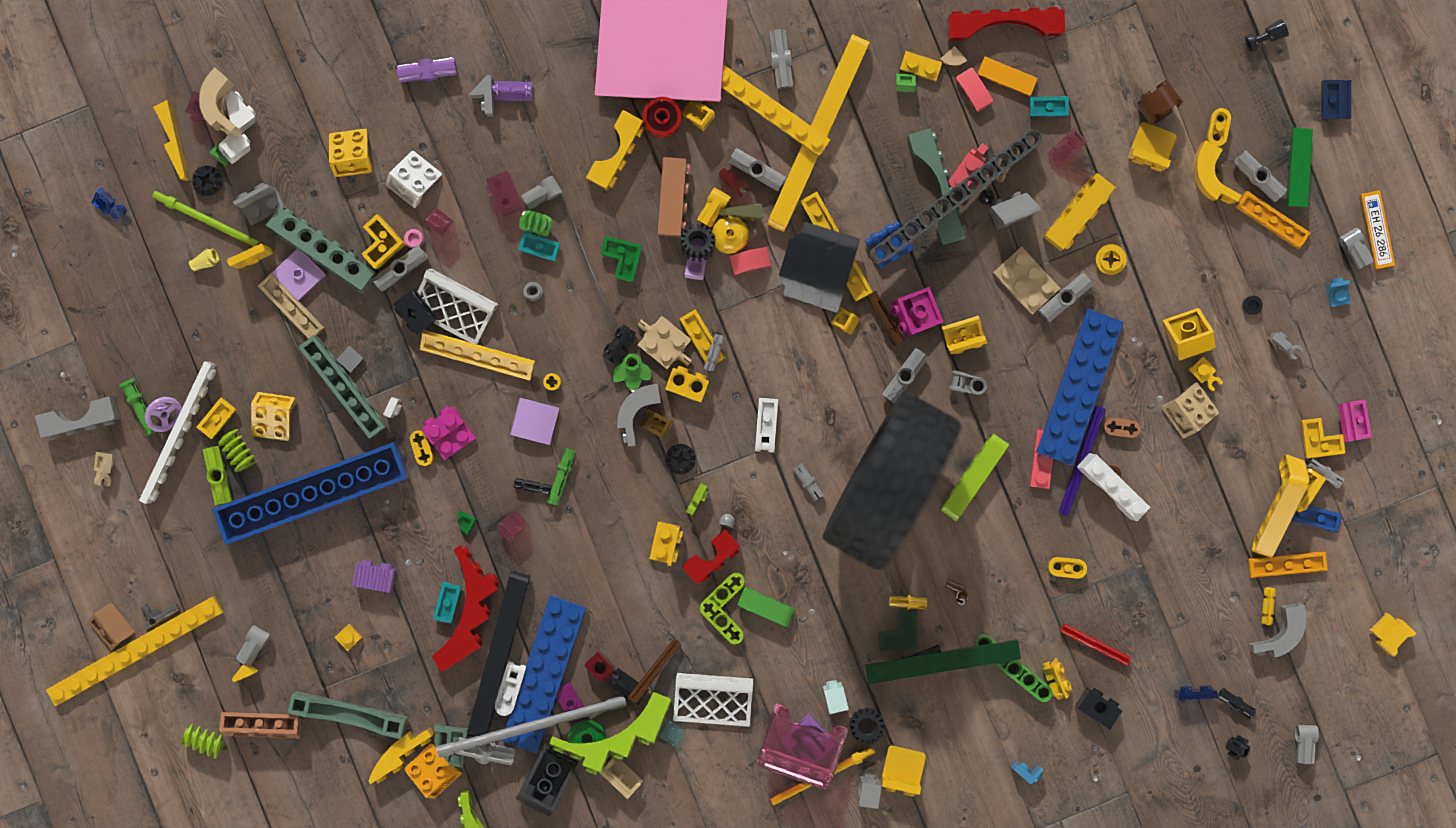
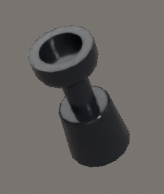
[1245,19,1289,52]

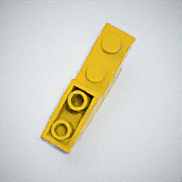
[368,727,434,784]

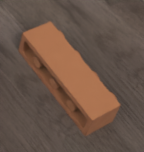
[658,157,690,237]

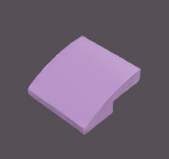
[510,398,559,445]

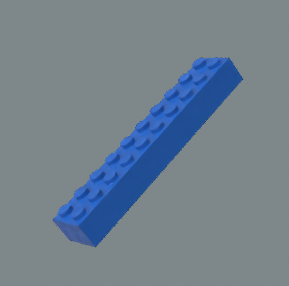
[212,442,410,545]

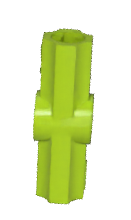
[203,446,232,506]

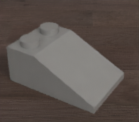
[989,192,1041,230]

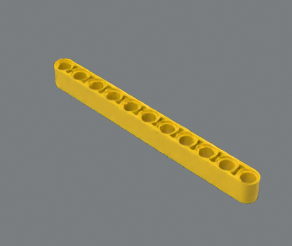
[766,34,870,232]

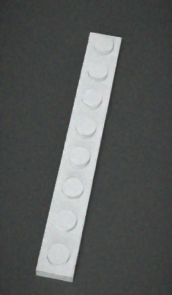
[139,361,216,504]

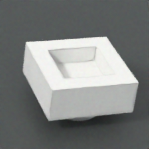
[383,397,402,418]

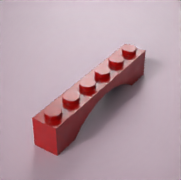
[947,6,1066,41]

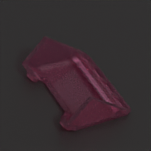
[757,703,849,789]

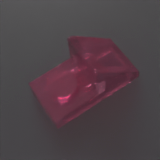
[1047,128,1087,167]

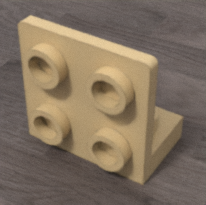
[1161,382,1219,439]

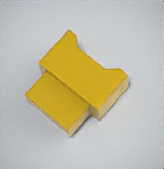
[1369,613,1416,657]

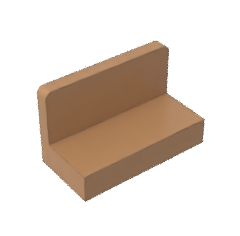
[88,603,134,651]

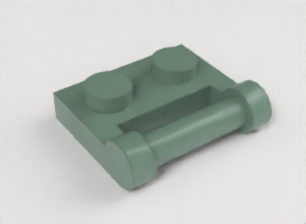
[433,724,468,768]

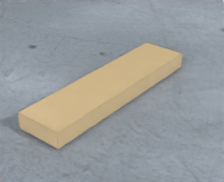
[258,273,325,339]

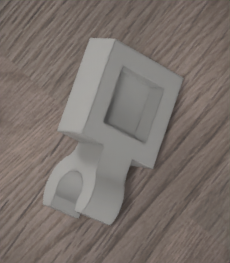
[1267,332,1303,360]

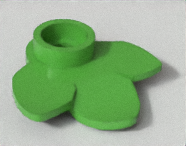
[613,353,651,392]

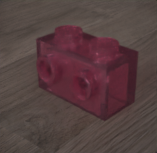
[485,171,524,217]

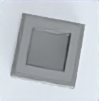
[337,346,364,373]

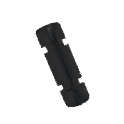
[513,478,551,495]

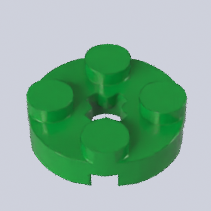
[568,718,607,744]

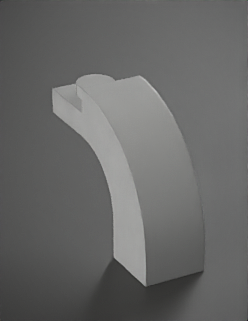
[617,384,661,446]
[1248,603,1306,657]

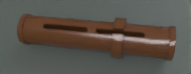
[866,291,905,346]

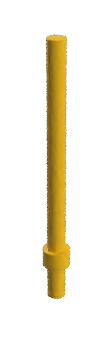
[770,746,876,805]

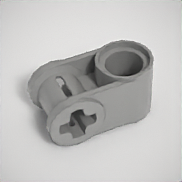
[948,370,987,395]

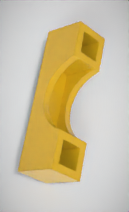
[586,110,645,191]

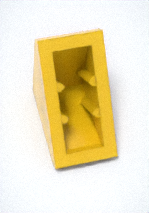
[681,101,715,132]

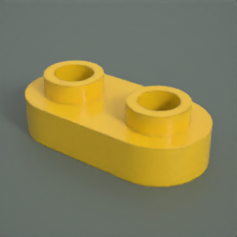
[1206,108,1231,147]
[1048,557,1087,579]

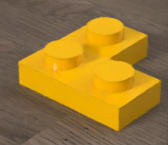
[1300,418,1346,458]

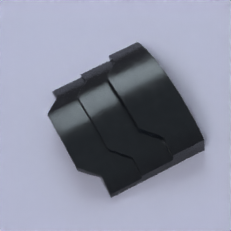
[779,222,860,313]

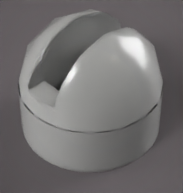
[718,514,735,529]

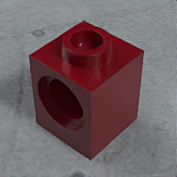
[584,650,615,682]

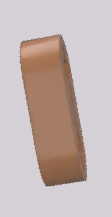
[1103,418,1141,438]

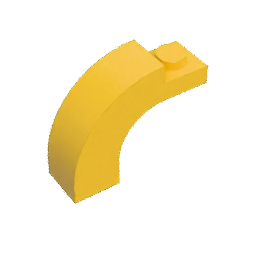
[1193,140,1242,204]

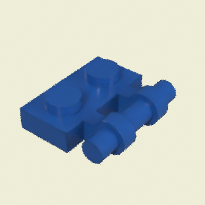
[864,221,914,269]

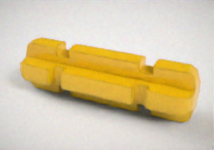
[1262,587,1276,625]

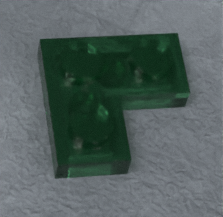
[878,611,918,651]

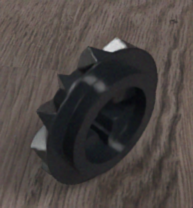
[191,165,223,196]
[665,444,696,474]

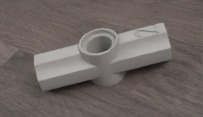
[769,29,793,90]
[728,148,786,192]
[1233,150,1287,202]
[372,245,429,292]
[1038,272,1093,323]
[881,348,929,403]
[455,737,515,765]

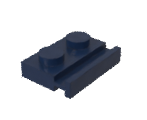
[1321,80,1351,120]

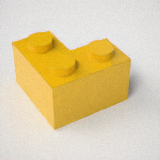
[362,214,406,270]

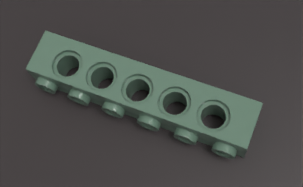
[266,207,376,294]
[298,335,388,439]

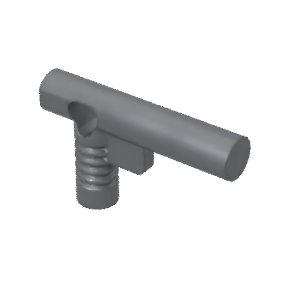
[140,604,180,630]

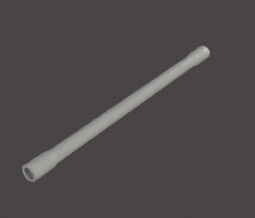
[436,695,627,758]

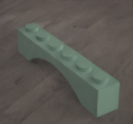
[907,128,967,247]
[287,691,408,739]

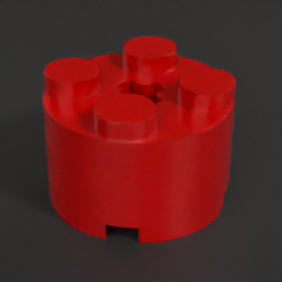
[643,97,682,138]

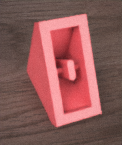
[730,247,771,275]

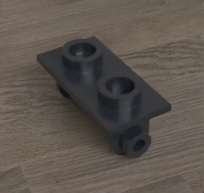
[602,324,636,365]
[607,668,649,705]

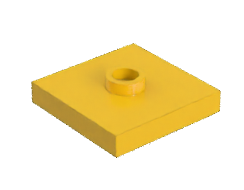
[227,244,274,269]

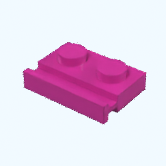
[1338,399,1372,442]

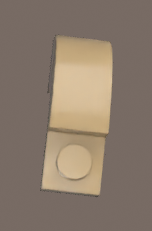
[199,67,242,137]

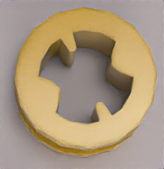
[543,373,561,391]

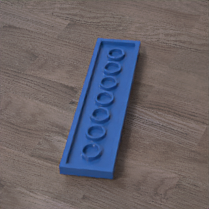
[1035,309,1124,466]
[501,595,587,753]

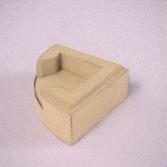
[940,46,967,66]

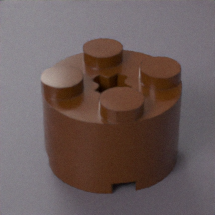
[1137,80,1183,125]

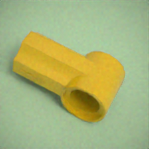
[697,187,731,228]

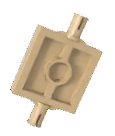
[637,316,692,369]

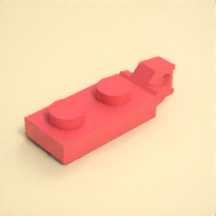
[948,143,988,188]

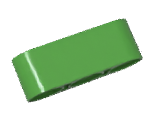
[737,587,795,627]

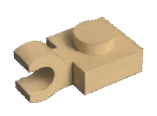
[94,452,113,486]

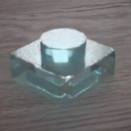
[659,720,686,747]

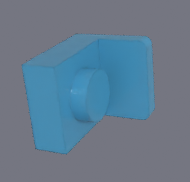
[1325,277,1351,307]
[1011,761,1043,785]

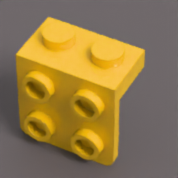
[1128,122,1177,172]
[880,745,926,796]

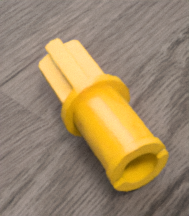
[888,595,927,610]

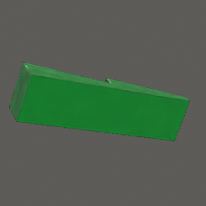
[1285,127,1313,207]

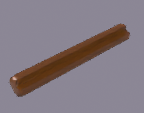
[628,639,681,703]

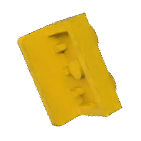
[942,316,987,354]

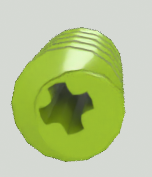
[218,429,257,472]
[180,723,224,759]

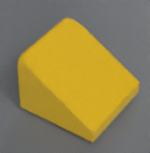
[831,307,860,335]
[232,664,259,682]

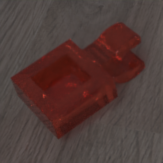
[718,168,750,197]

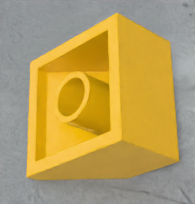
[1163,308,1216,361]

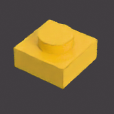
[334,624,363,651]

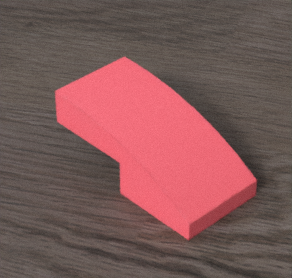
[956,68,993,112]

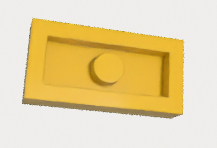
[900,51,942,82]
[197,398,237,439]

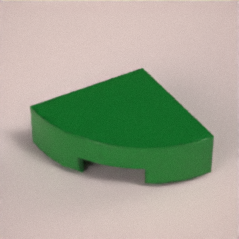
[457,510,477,536]

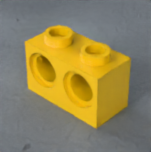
[665,366,709,403]

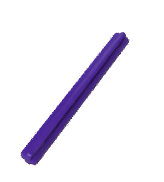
[1059,406,1106,515]

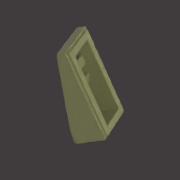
[720,203,764,221]

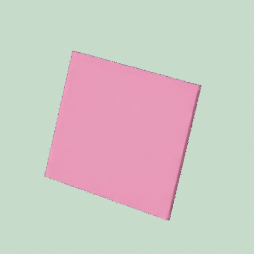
[594,0,728,102]

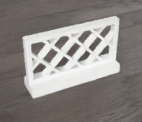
[413,269,499,344]
[673,673,753,727]

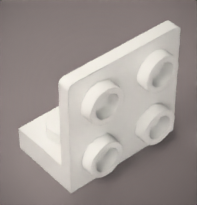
[385,151,442,208]

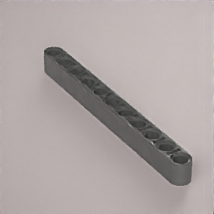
[870,130,1042,264]

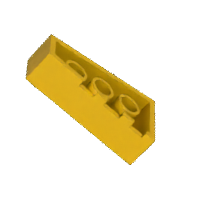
[1043,173,1116,251]

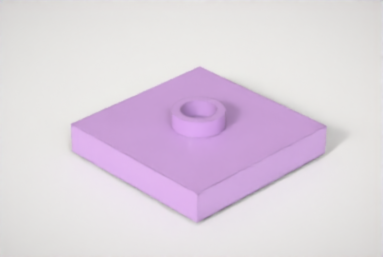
[272,249,327,301]

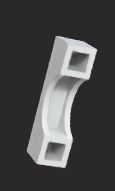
[1077,453,1150,521]

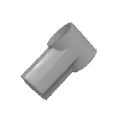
[521,176,563,210]
[1339,228,1374,269]
[236,625,271,666]
[1295,725,1319,764]

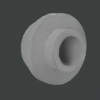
[523,282,543,301]

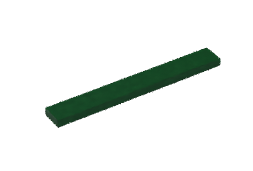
[865,639,1021,684]

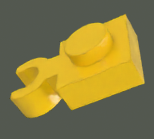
[1188,357,1223,391]

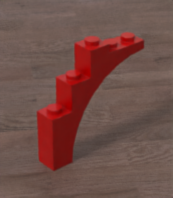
[431,544,500,672]

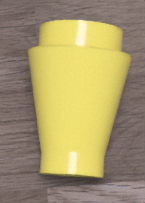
[189,248,220,271]

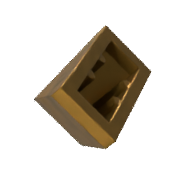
[639,408,674,439]

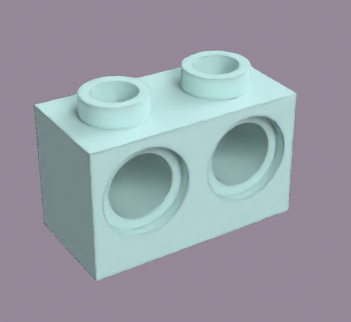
[823,680,849,714]

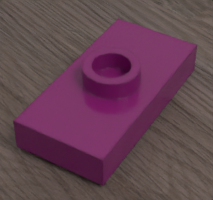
[557,682,587,725]

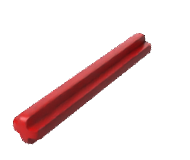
[1060,624,1131,666]

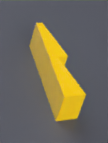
[154,100,190,181]

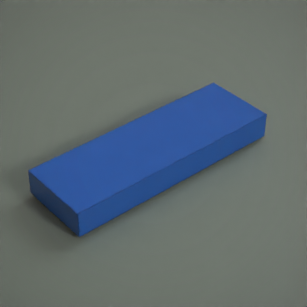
[1291,505,1342,533]

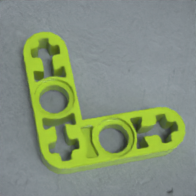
[700,572,745,644]

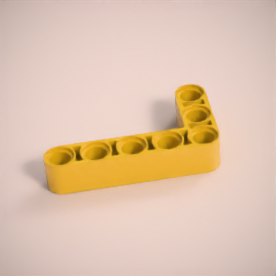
[1252,454,1309,558]

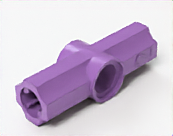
[397,58,457,83]

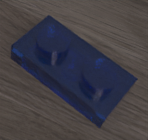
[1175,685,1218,700]

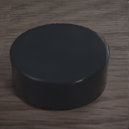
[1242,296,1263,315]

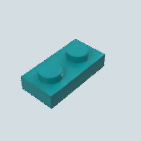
[1029,96,1069,117]
[518,232,561,262]
[433,581,462,624]

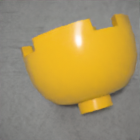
[712,216,749,254]

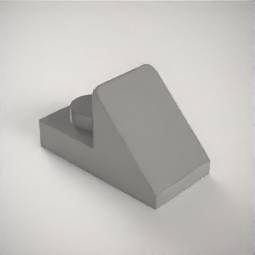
[469,75,495,117]

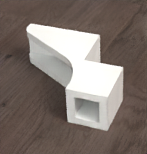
[219,90,256,164]

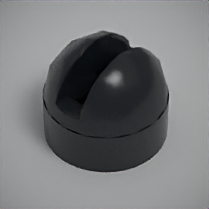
[978,189,994,205]

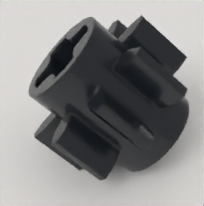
[1226,735,1250,760]

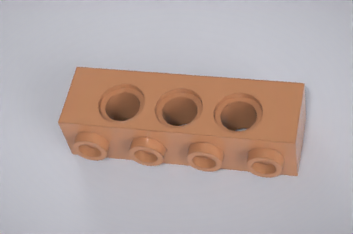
[219,712,303,739]

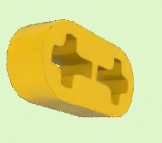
[410,430,434,466]

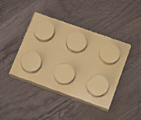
[993,246,1061,315]

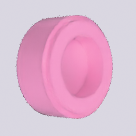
[404,229,424,249]

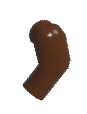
[945,579,968,605]

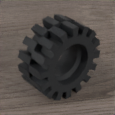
[680,224,715,262]
[850,708,885,744]

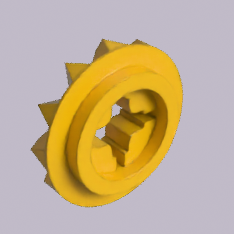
[1095,244,1127,275]

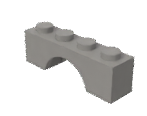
[35,396,121,441]

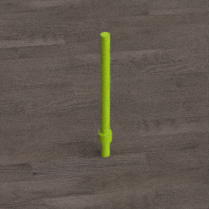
[152,191,259,247]

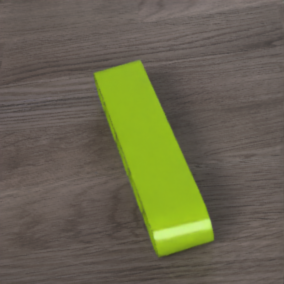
[940,433,1009,521]

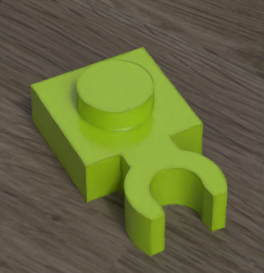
[686,483,709,516]

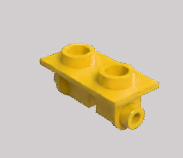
[1042,658,1072,700]

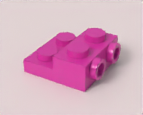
[891,287,944,338]
[421,406,476,460]

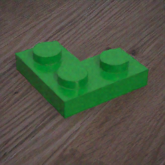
[600,236,643,283]

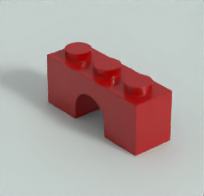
[681,528,740,584]

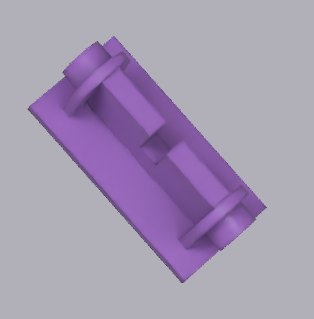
[492,81,533,101]

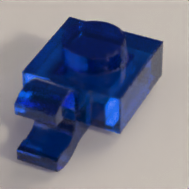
[91,188,127,221]

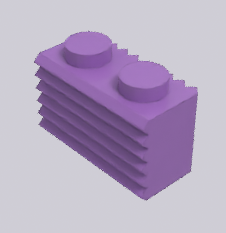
[352,559,396,593]

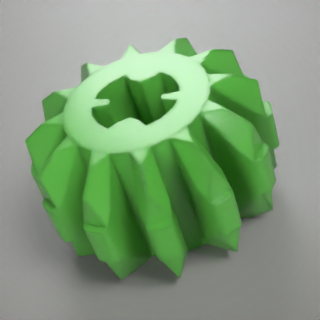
[519,210,552,236]

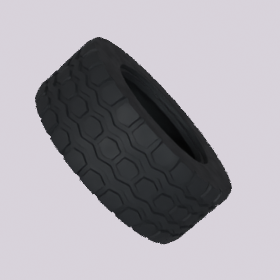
[822,392,962,570]

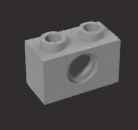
[857,774,882,809]

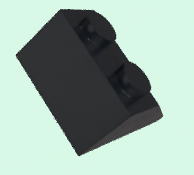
[516,744,579,816]

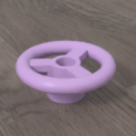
[145,397,182,432]

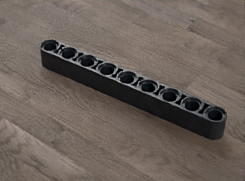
[467,571,530,737]

